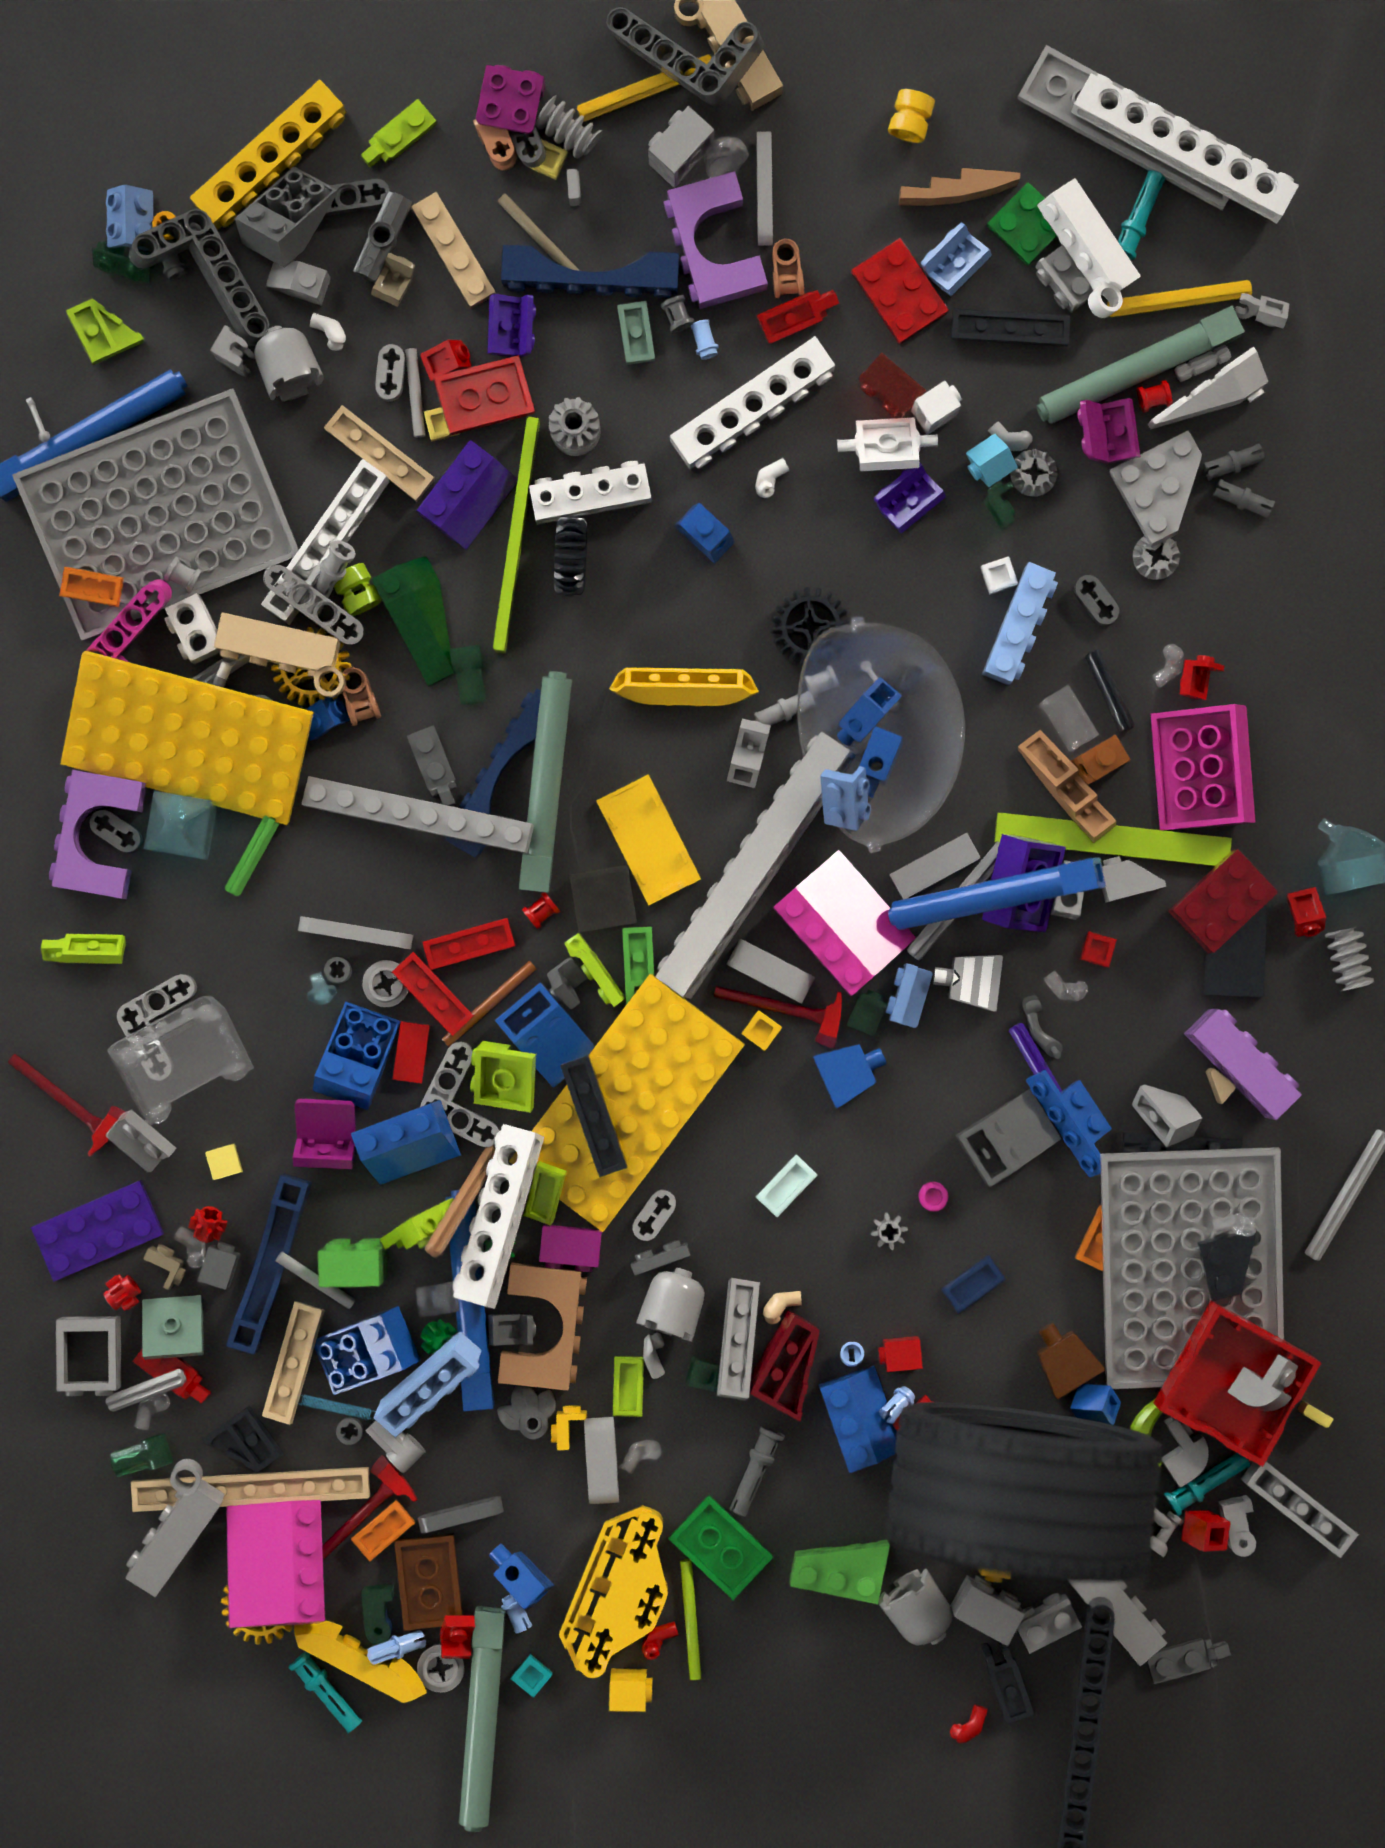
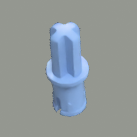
[367,1629,426,1665]

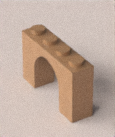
[498,1262,587,1391]

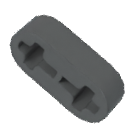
[1074,575,1119,626]
[90,810,143,853]

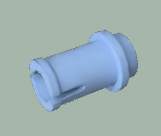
[691,320,719,360]
[879,1386,915,1424]
[501,1594,532,1633]

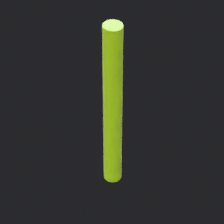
[680,1559,702,1680]

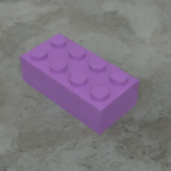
[1184,1009,1302,1120]

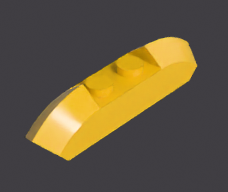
[609,667,759,706]
[294,1620,427,1703]

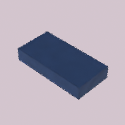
[941,1255,1006,1314]

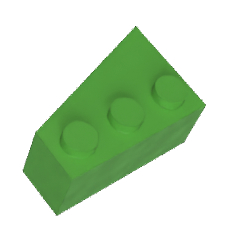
[789,1540,890,1604]

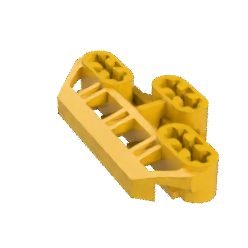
[559,1505,668,1678]

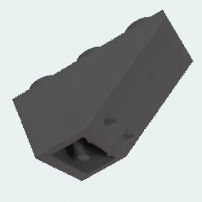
[235,167,338,268]
[955,1089,1061,1187]

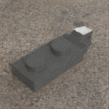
[407,725,457,806]
[1147,1638,1231,1684]

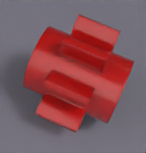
[188,1206,228,1243]
[103,1274,141,1311]

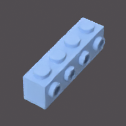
[982,562,1058,685]
[374,1331,482,1437]

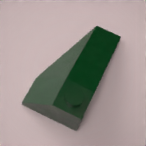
[372,556,455,687]

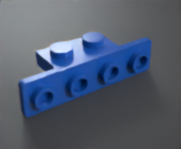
[1026,1070,1112,1177]

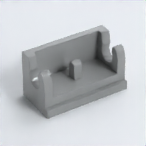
[210,325,255,378]

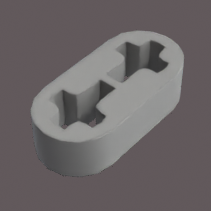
[375,344,406,402]
[633,1190,676,1241]

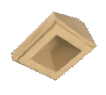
[1206,1068,1236,1104]

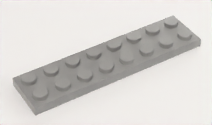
[1017,45,1251,210]

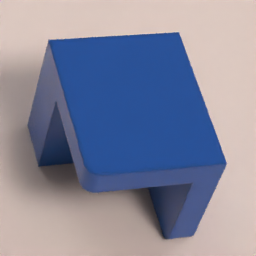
[1070,1384,1121,1425]

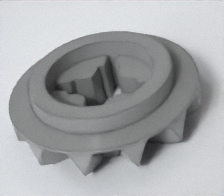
[1010,449,1058,497]
[1133,536,1180,580]
[362,960,408,1007]
[417,1644,464,1693]

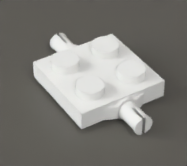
[837,417,938,471]

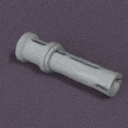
[304,540,355,616]

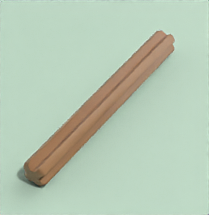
[425,1145,496,1257]

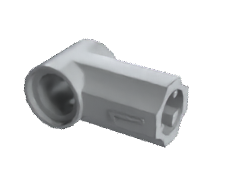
[366,1420,425,1473]

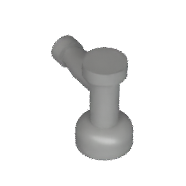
[1151,1509,1184,1557]

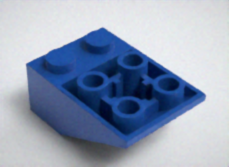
[495,982,595,1088]
[313,1001,401,1110]
[314,1306,421,1395]

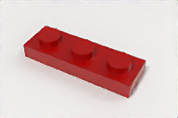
[422,918,516,970]
[391,952,474,1036]

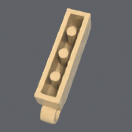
[674,0,783,111]
[214,612,346,698]

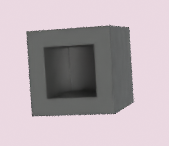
[198,1242,241,1290]

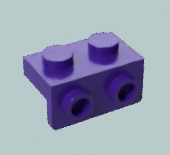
[487,294,536,358]
[874,462,946,533]

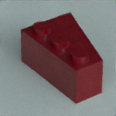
[749,1310,820,1422]

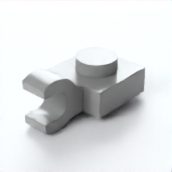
[1235,293,1290,329]

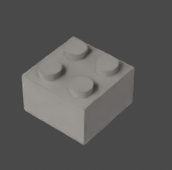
[648,106,714,188]
[950,1575,1025,1646]

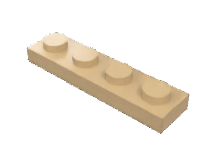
[411,192,496,309]
[324,405,435,502]
[262,1301,325,1425]

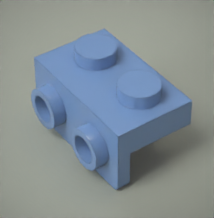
[106,184,153,251]
[921,222,992,296]
[820,766,871,831]
[886,963,933,1028]

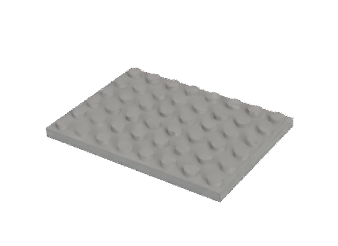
[12,388,299,641]
[1100,1147,1284,1389]

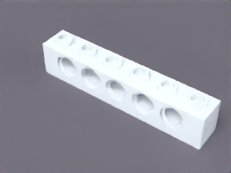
[670,336,835,469]
[261,459,390,625]
[453,1124,544,1309]

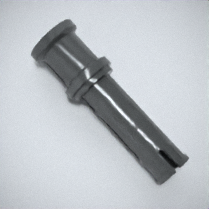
[729,1425,785,1516]

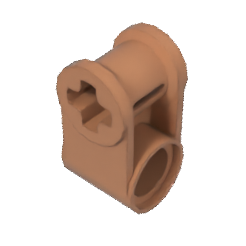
[473,119,517,171]
[772,238,804,298]
[342,667,381,726]

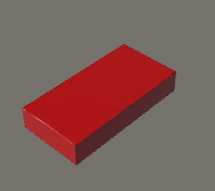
[392,1021,431,1084]

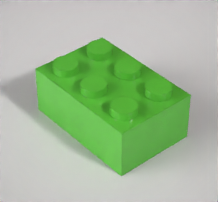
[318,1238,388,1287]

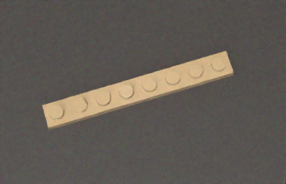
[131,1467,370,1512]

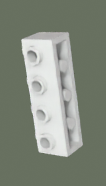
[529,461,652,525]

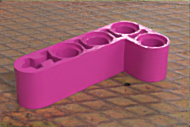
[86,579,172,662]

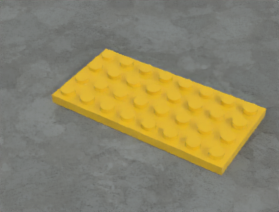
[60,651,314,825]
[509,973,745,1232]

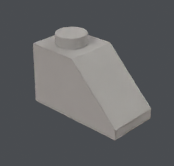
[265,261,331,306]
[1102,856,1167,902]
[1132,1085,1202,1147]

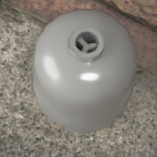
[254,326,324,401]
[636,1267,705,1342]
[878,1569,952,1645]

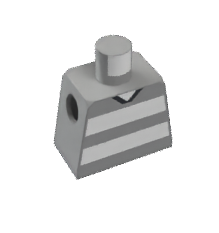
[933,955,1003,1011]

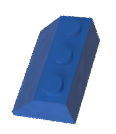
[351,1100,461,1185]
[819,1365,897,1473]

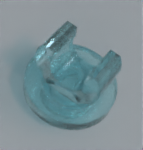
[307,972,337,1005]

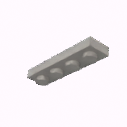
[717,1278,760,1401]

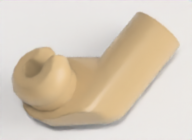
[763,1291,802,1324]

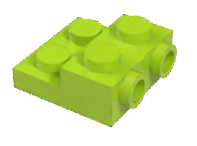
[470,1041,536,1112]
[380,1197,464,1250]

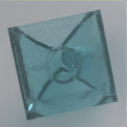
[144,791,217,861]
[1318,818,1385,895]

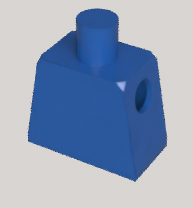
[674,503,735,564]
[837,677,902,746]
[859,726,903,799]
[812,1044,887,1108]
[489,1543,555,1610]

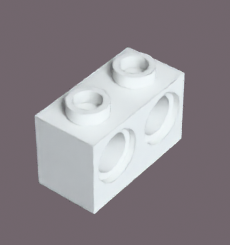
[911,381,962,435]
[164,593,221,664]

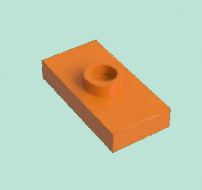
[59,566,124,607]
[351,1499,415,1562]

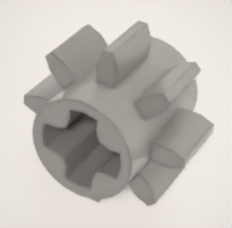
[870,1213,908,1250]

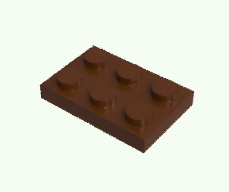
[394,1534,463,1631]

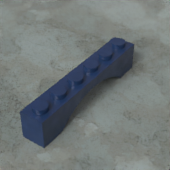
[501,245,679,299]
[445,689,541,859]
[226,1173,313,1355]

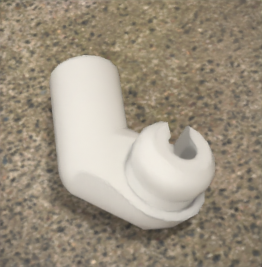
[310,313,346,351]
[755,458,789,498]

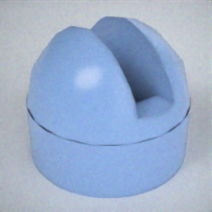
[840,1342,864,1367]

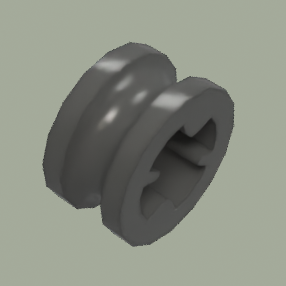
[324,957,352,984]
[336,1417,364,1445]

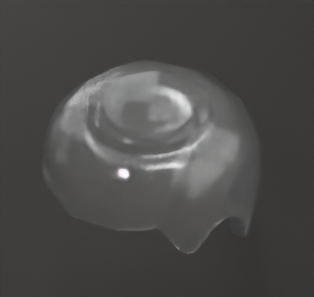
[704,136,749,178]

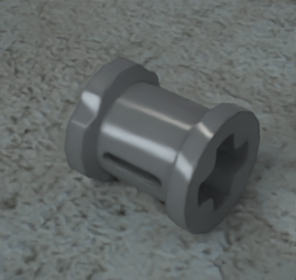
[661,295,695,333]

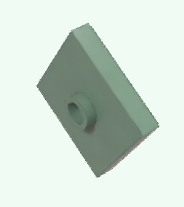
[142,1295,204,1360]

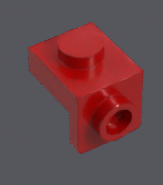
[1180,655,1225,700]

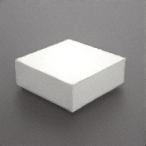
[980,556,1018,594]

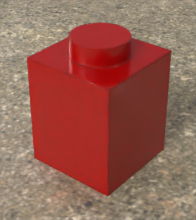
[878,1336,923,1372]
[1181,1510,1231,1552]

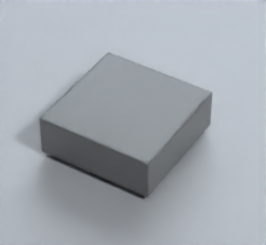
[567,169,581,206]

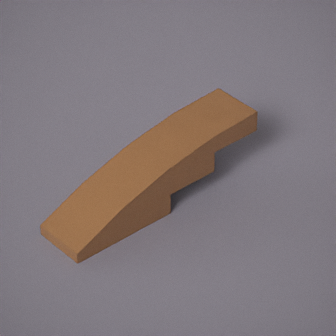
[899,168,1020,206]
[1018,730,1117,843]

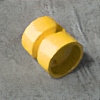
[888,89,935,143]

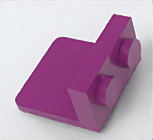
[476,65,546,134]
[1078,398,1141,464]
[293,1099,356,1169]

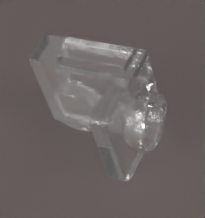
[416,1282,459,1317]

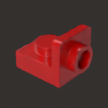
[420,340,472,381]
[1287,887,1326,937]
[440,1615,475,1659]

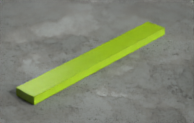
[493,417,540,654]
[994,812,1232,866]

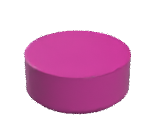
[918,1182,948,1212]

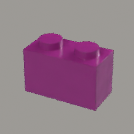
[539,1224,602,1272]

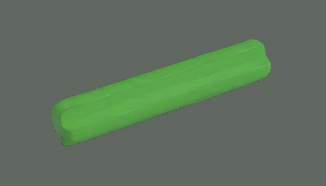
[225,816,280,896]

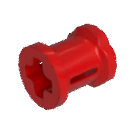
[1137,380,1173,413]
[522,892,561,930]

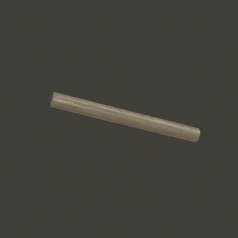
[497,193,580,271]

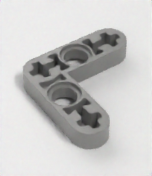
[117,974,197,1081]
[420,1042,500,1147]

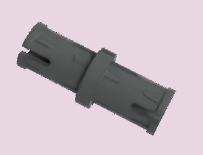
[1203,443,1265,481]
[1213,479,1275,518]

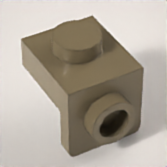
[371,253,415,307]
[144,1244,186,1290]

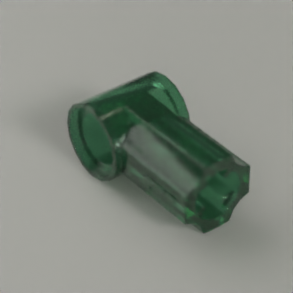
[450,644,486,705]
[110,1433,174,1478]

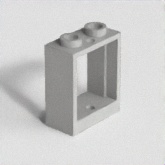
[56,1316,121,1396]

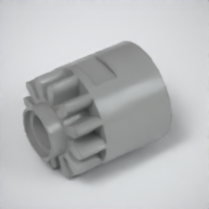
[549,397,601,456]

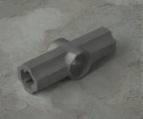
[353,191,412,283]

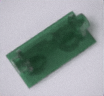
[92,240,155,284]

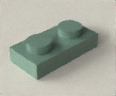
[617,301,655,365]

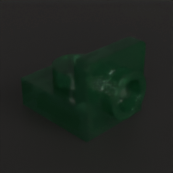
[983,481,1015,531]
[846,989,888,1036]

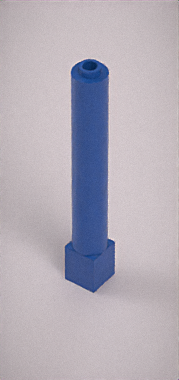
[0,369,188,502]
[888,858,1106,930]
[445,1189,495,1411]

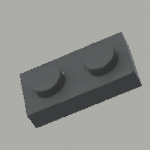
[631,1240,691,1275]

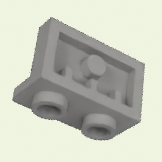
[1036,245,1093,313]
[106,1110,176,1172]
[1017,1593,1082,1654]

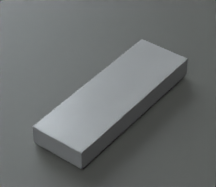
[889,833,981,900]

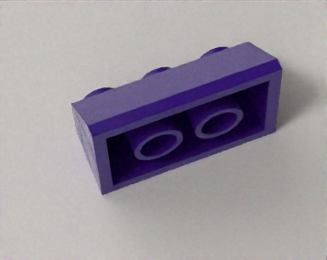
[417,440,518,550]
[982,834,1066,932]

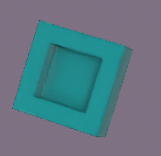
[511,1654,553,1698]

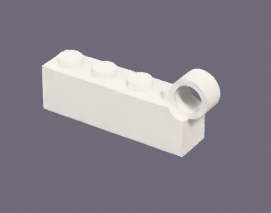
[1037,178,1141,318]

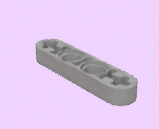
[756,132,773,246]
[263,565,363,644]
[298,916,413,949]

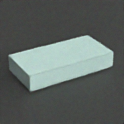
[756,1154,817,1217]

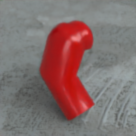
[642,1621,679,1660]
[950,1704,988,1743]

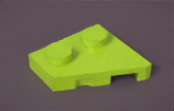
[66,298,144,365]

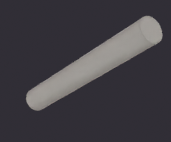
[405,348,426,438]
[276,1252,355,1309]

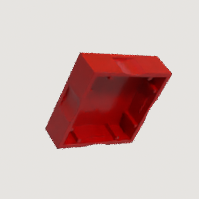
[1153,1300,1321,1467]

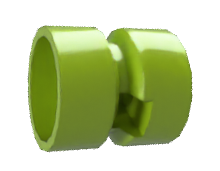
[334,563,382,616]

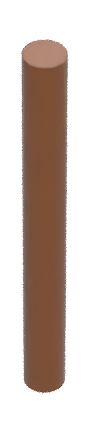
[441,960,537,1047]

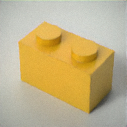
[609,1668,652,1712]

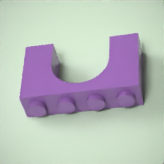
[663,171,768,309]
[49,770,147,899]

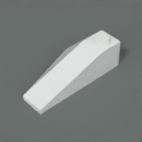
[1148,347,1268,429]

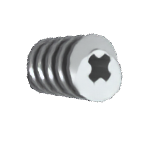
[536,95,603,158]
[1325,927,1374,991]

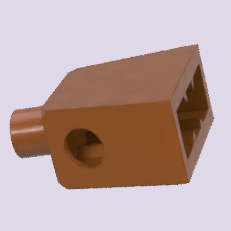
[1071,735,1131,785]

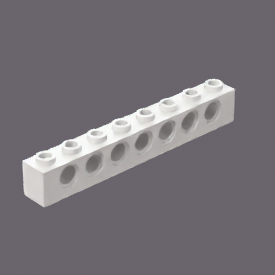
[1071,73,1299,223]

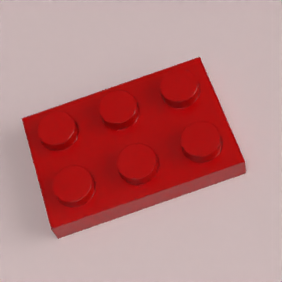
[851,238,949,345]
[433,355,535,436]

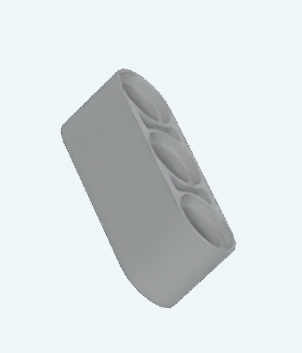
[726,939,815,1004]
[584,1417,619,1504]

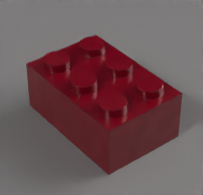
[1168,849,1278,954]

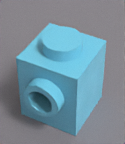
[966,434,1018,487]

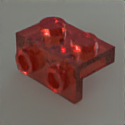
[858,352,926,418]

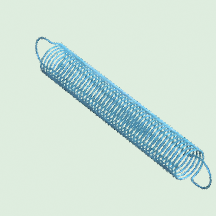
[298,1395,376,1420]

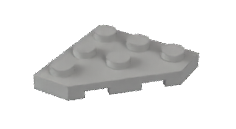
[1110,431,1202,547]

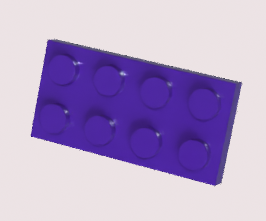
[31,1180,164,1281]

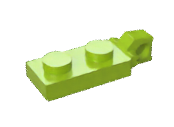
[361,99,437,168]
[564,933,626,1007]
[41,934,126,964]

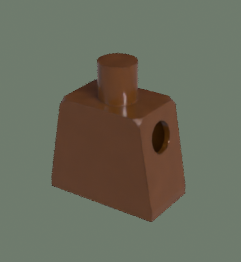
[1036,1323,1105,1399]

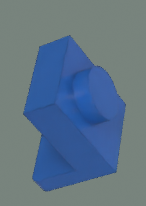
[305,697,350,741]

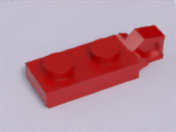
[757,290,840,344]
[132,1349,211,1404]

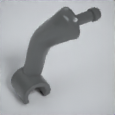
[1022,995,1062,1059]

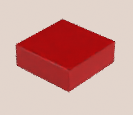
[1080,931,1117,968]

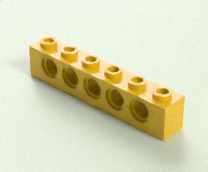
[190,79,347,230]

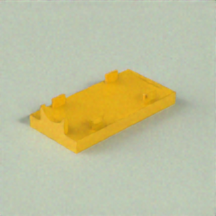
[596,774,701,906]

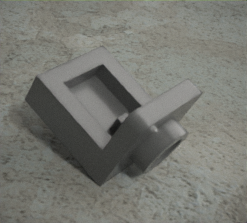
[547,957,587,1009]
[488,1313,536,1346]

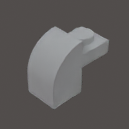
[727,719,771,788]
[1228,1355,1298,1411]
[1161,1416,1208,1488]

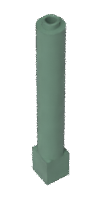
[1036,306,1245,424]
[519,671,572,893]
[459,1606,506,1832]

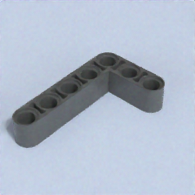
[606,7,764,106]
[129,209,270,347]

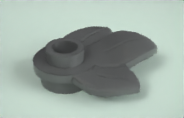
[497,1385,556,1440]

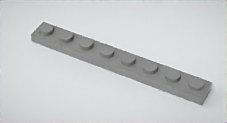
[301,776,534,854]

